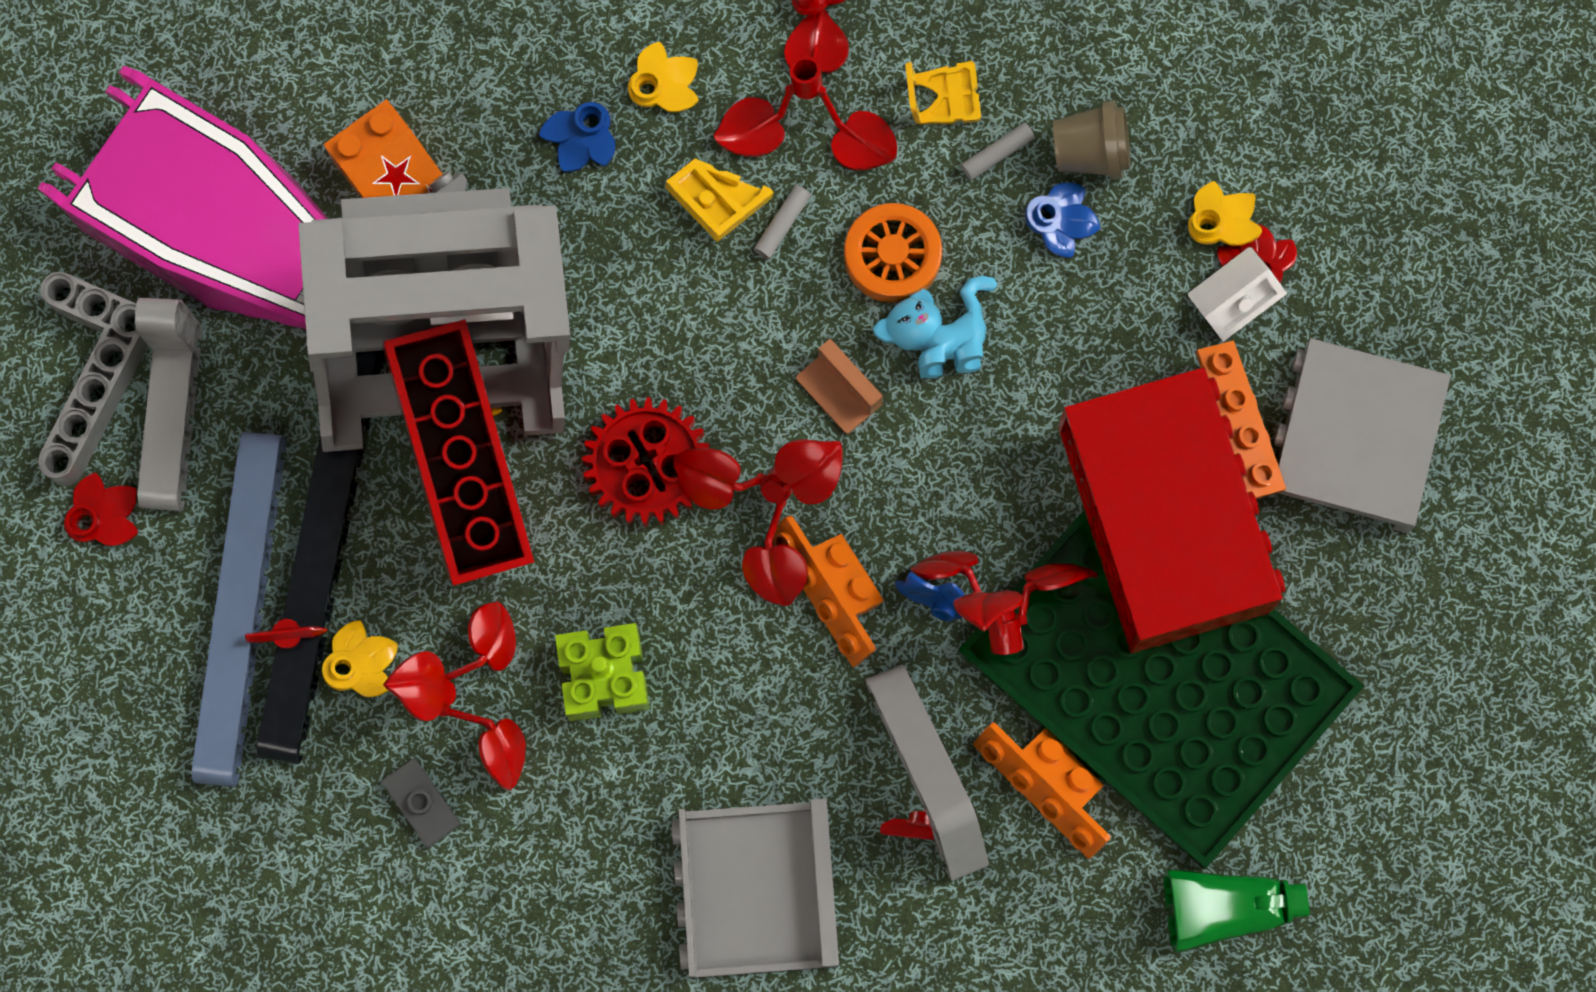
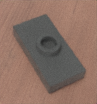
[381,758,462,849]

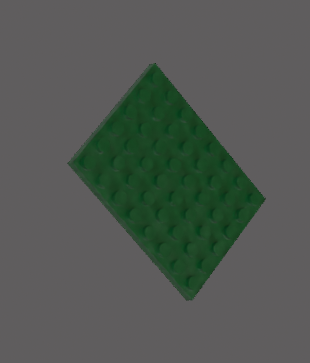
[957,511,1364,870]

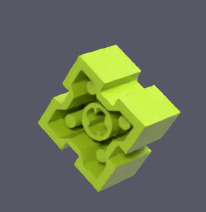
[555,623,650,721]

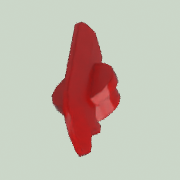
[245,619,327,649]
[880,811,934,840]

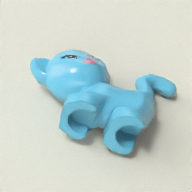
[873,275,997,379]

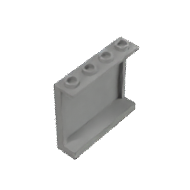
[1268,338,1451,534]
[672,798,839,978]

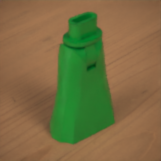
[1163,869,1310,953]

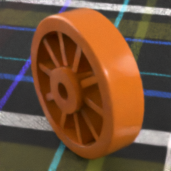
[844,203,942,303]

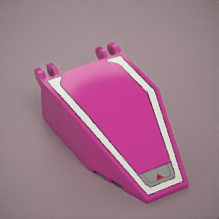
[37,66,328,329]

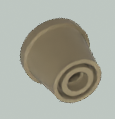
[1053,100,1131,180]

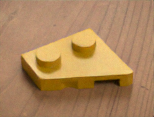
[665,159,774,242]

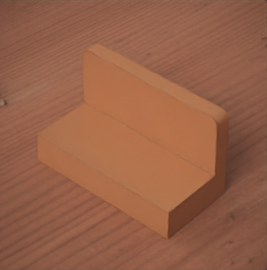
[796,339,883,434]

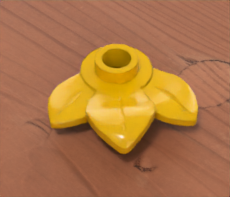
[628,42,699,112]
[1188,181,1262,246]
[322,620,398,697]

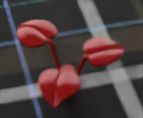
[713,9,897,171]
[673,439,843,606]
[910,551,1098,655]
[383,601,526,791]

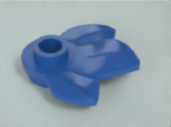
[539,102,616,173]
[1025,183,1101,258]
[895,572,965,622]

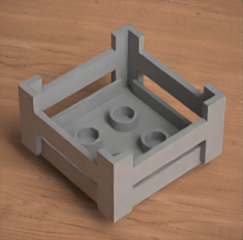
[298,188,570,452]

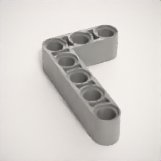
[38,272,148,486]
[135,298,202,511]
[865,664,989,881]

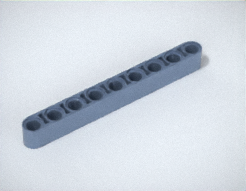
[192,432,286,787]

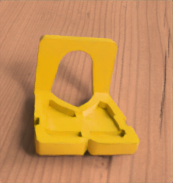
[905,61,982,125]

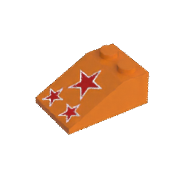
[323,99,443,198]

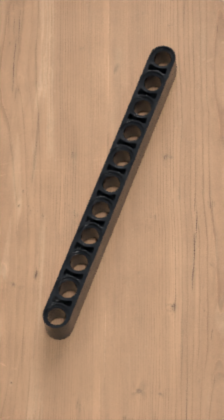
[257,350,384,764]

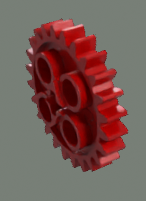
[582,397,710,527]

